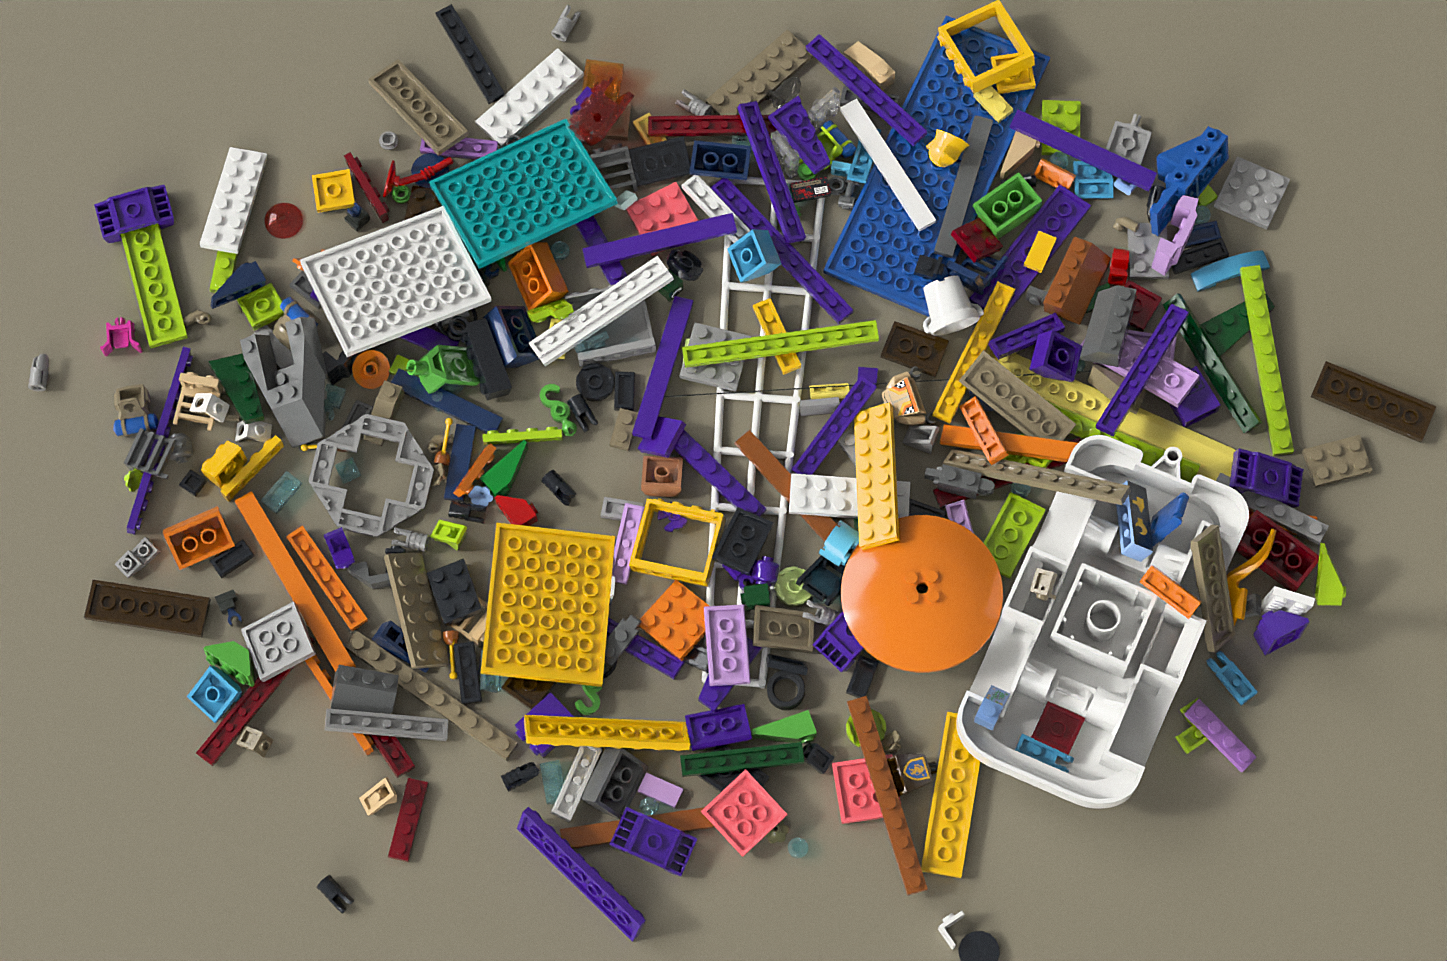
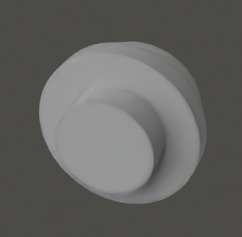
[379,131,398,150]

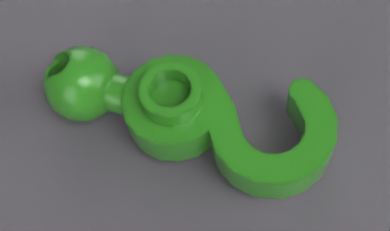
[540,384,577,436]
[575,665,605,715]

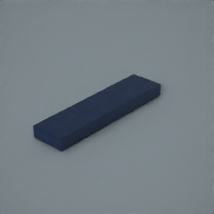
[444,424,476,502]

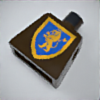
[887,753,938,797]

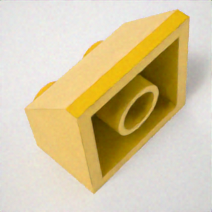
[201,441,248,490]

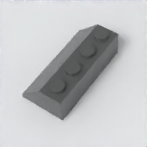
[1080,286,1137,367]

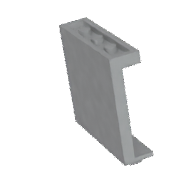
[565,284,656,367]

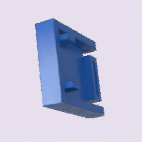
[1150,493,1189,546]

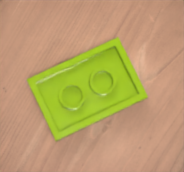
[1041,100,1081,156]

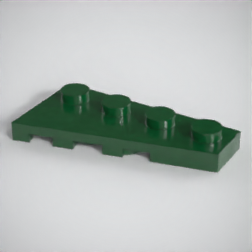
[1200,292,1275,357]
[208,353,264,425]

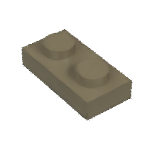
[609,408,638,451]

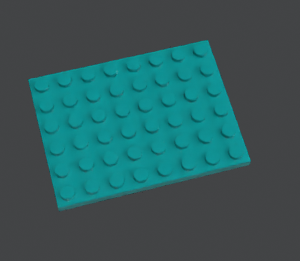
[429,118,618,269]

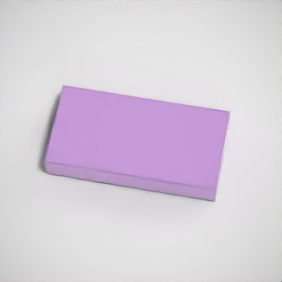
[638,773,683,809]

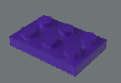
[685,704,752,751]

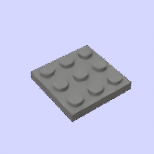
[1214,156,1290,230]
[679,323,751,392]
[241,602,316,682]

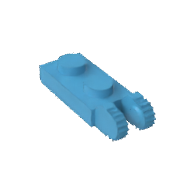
[1206,651,1258,706]
[1015,734,1074,773]

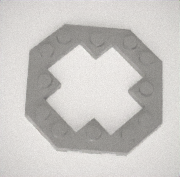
[309,414,434,537]

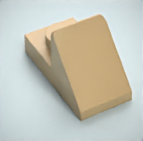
[359,777,397,816]

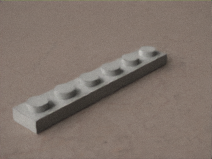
[1216,473,1329,545]
[325,708,448,741]

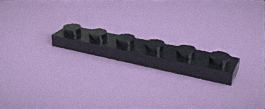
[435,4,505,104]

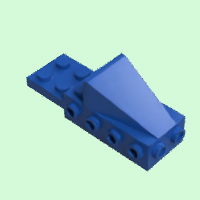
[1150,126,1229,236]

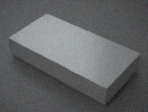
[800,397,840,416]

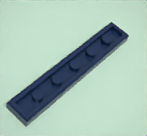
[391,368,503,433]

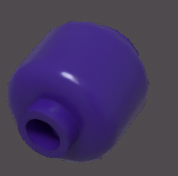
[752,556,779,586]

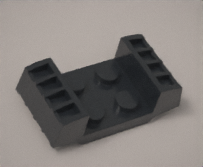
[323,347,375,387]

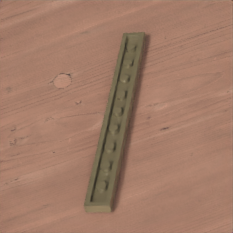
[943,449,1131,505]
[345,631,518,761]

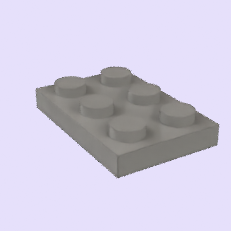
[1127,223,1169,280]

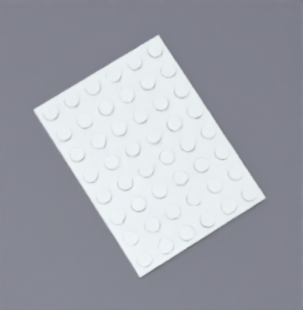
[300,206,491,357]

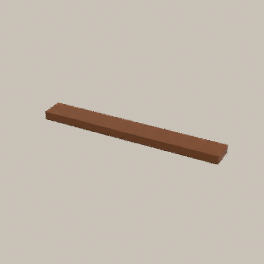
[735,430,853,551]
[560,807,715,849]

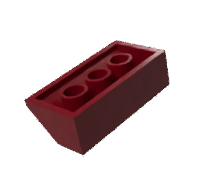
[1236,510,1319,593]

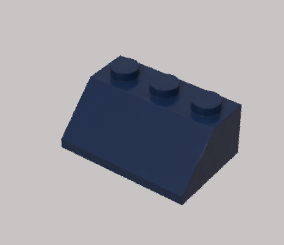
[690,140,751,180]
[482,306,539,368]

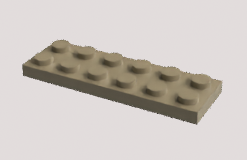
[705,29,813,115]
[368,59,469,156]
[959,350,1076,441]
[1191,525,1235,652]
[384,553,450,669]

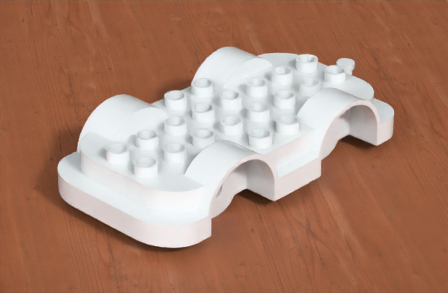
[956,435,1249,809]

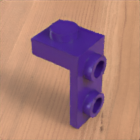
[323,527,355,569]

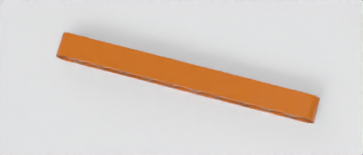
[235,491,357,672]

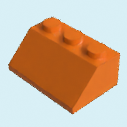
[508,242,569,311]
[163,506,235,570]

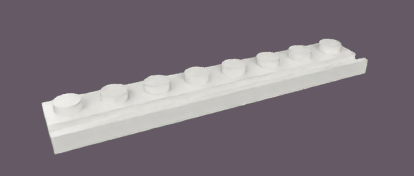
[529,256,674,367]

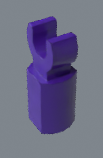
[722,565,754,591]

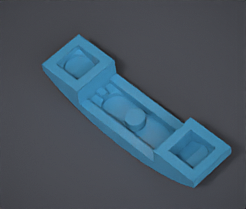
[847,128,881,184]
[1191,250,1270,292]

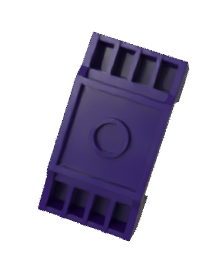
[94,184,174,243]
[1229,448,1304,508]
[813,611,864,672]
[610,807,697,877]

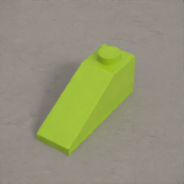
[1315,543,1346,606]

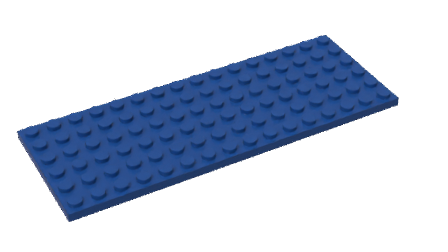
[823,15,1050,317]

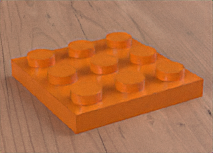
[638,580,709,661]

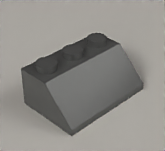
[330,665,399,714]
[580,747,649,820]

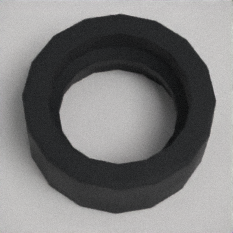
[767,670,805,710]

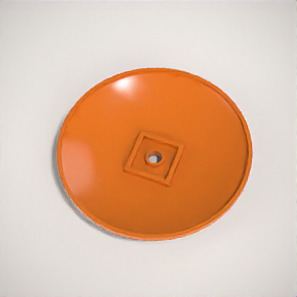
[841,515,1003,673]

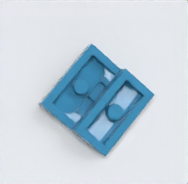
[1073,161,1113,199]

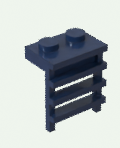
[945,255,1008,295]

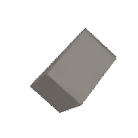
[903,425,939,454]

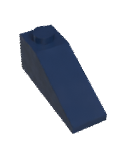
[210,261,266,309]
[372,620,429,673]

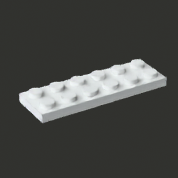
[475,48,584,148]
[200,147,268,254]
[789,474,910,518]
[1261,586,1315,616]

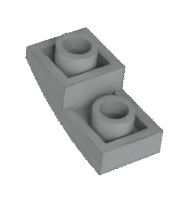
[115,537,161,578]

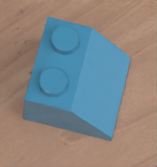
[727,229,781,283]

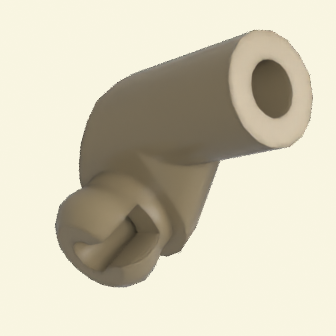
[1113,217,1140,232]
[427,434,453,454]

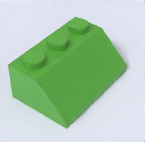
[973,172,1043,239]

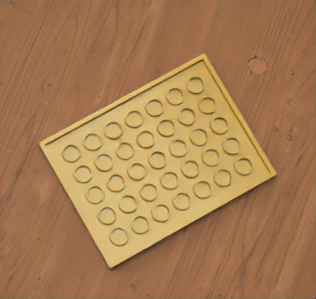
[480,523,615,687]

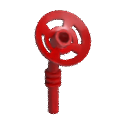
[383,157,453,198]

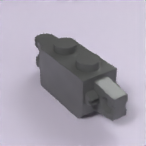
[924,464,995,499]

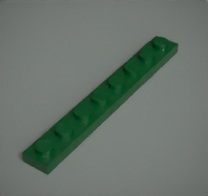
[1163,293,1262,433]

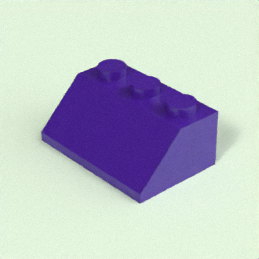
[1253,610,1310,656]

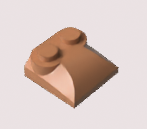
[641,456,683,497]

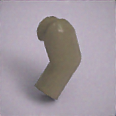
[183,310,211,327]

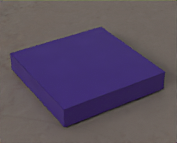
[637,416,686,458]

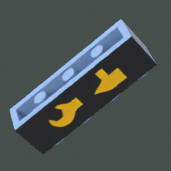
[1116,480,1154,562]

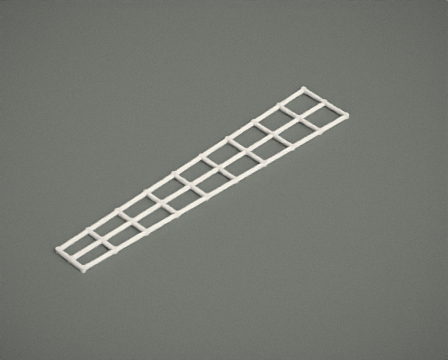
[702,177,825,688]

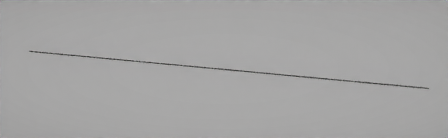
[665,369,1111,397]

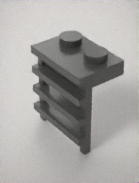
[589,143,638,192]
[124,428,184,480]

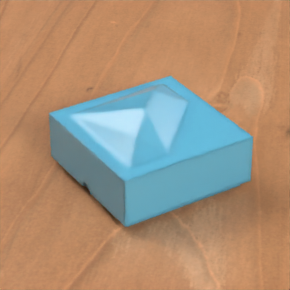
[831,160,851,177]

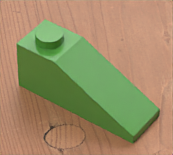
[751,710,817,744]

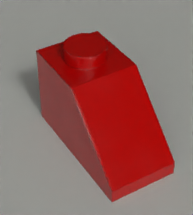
[494,495,538,526]

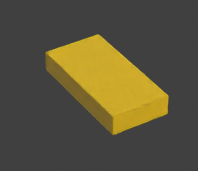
[1024,231,1057,273]

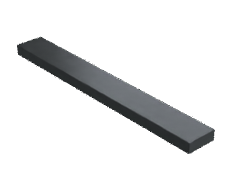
[934,115,993,258]

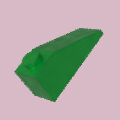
[480,440,528,497]

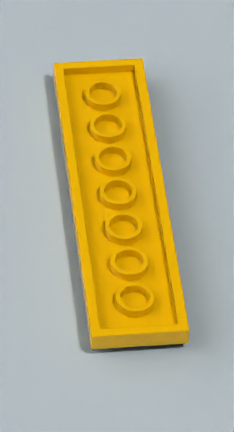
[854,402,900,550]
[921,712,980,878]
[524,715,690,751]

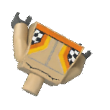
[877,366,936,425]

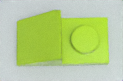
[430,520,467,551]

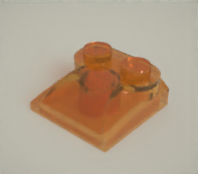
[582,59,624,101]

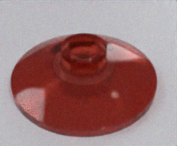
[264,203,303,239]

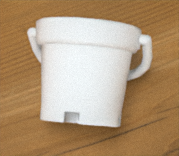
[923,276,984,336]

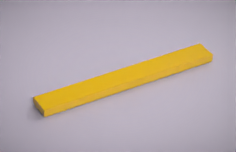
[932,282,1015,424]

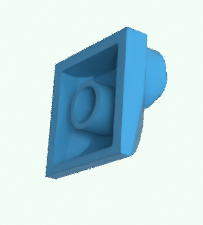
[187,666,242,723]

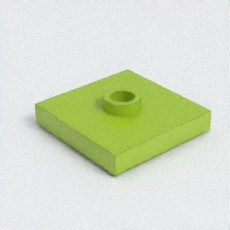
[237,283,284,331]

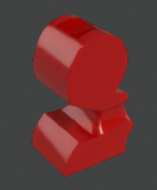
[1108,248,1129,286]

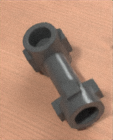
[838,178,859,210]

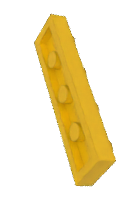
[753,298,801,375]
[220,435,284,502]

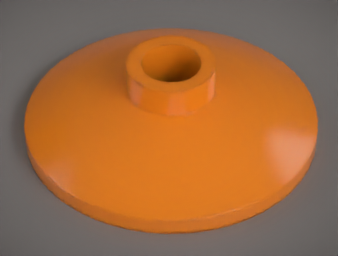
[352,350,390,389]

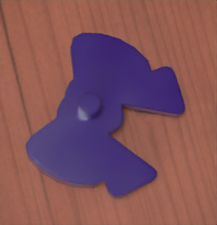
[657,502,687,532]

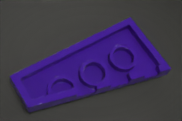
[768,95,830,175]
[698,637,762,712]

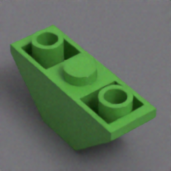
[203,641,255,687]

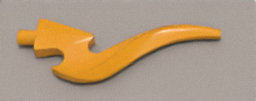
[1227,529,1276,626]

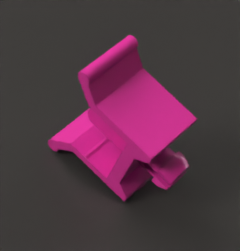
[100,317,143,356]

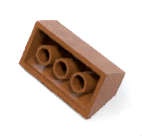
[1043,237,1111,325]

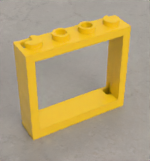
[937,0,1035,94]
[629,498,726,587]

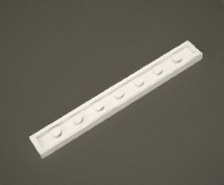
[840,99,936,232]

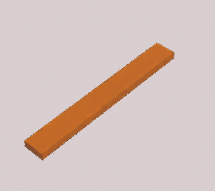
[940,424,1078,462]

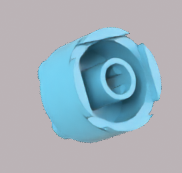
[819,520,859,566]

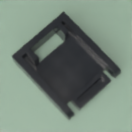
[796,555,846,606]

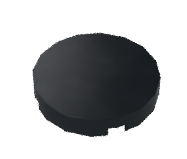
[666,249,703,281]
[576,363,615,402]
[958,931,1000,961]

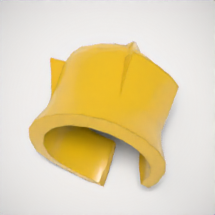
[926,129,970,167]

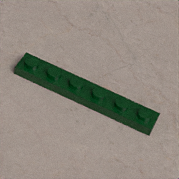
[680,742,804,777]

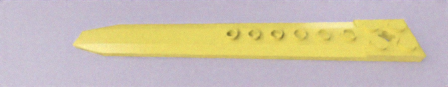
[986,346,1236,481]

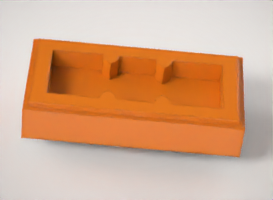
[1034,158,1076,190]

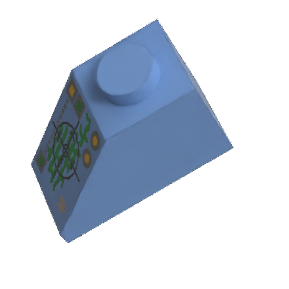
[974,685,1010,731]

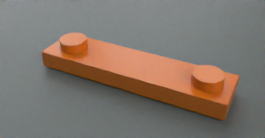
[959,396,1008,465]

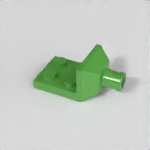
[406,345,480,394]

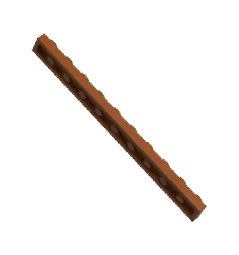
[847,696,928,896]

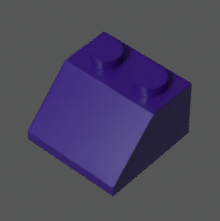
[1029,330,1083,382]

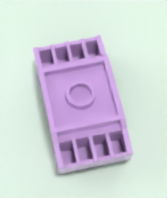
[1152,195,1198,276]

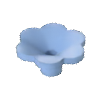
[468,485,493,506]

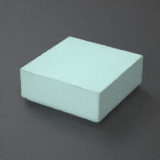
[615,190,638,210]

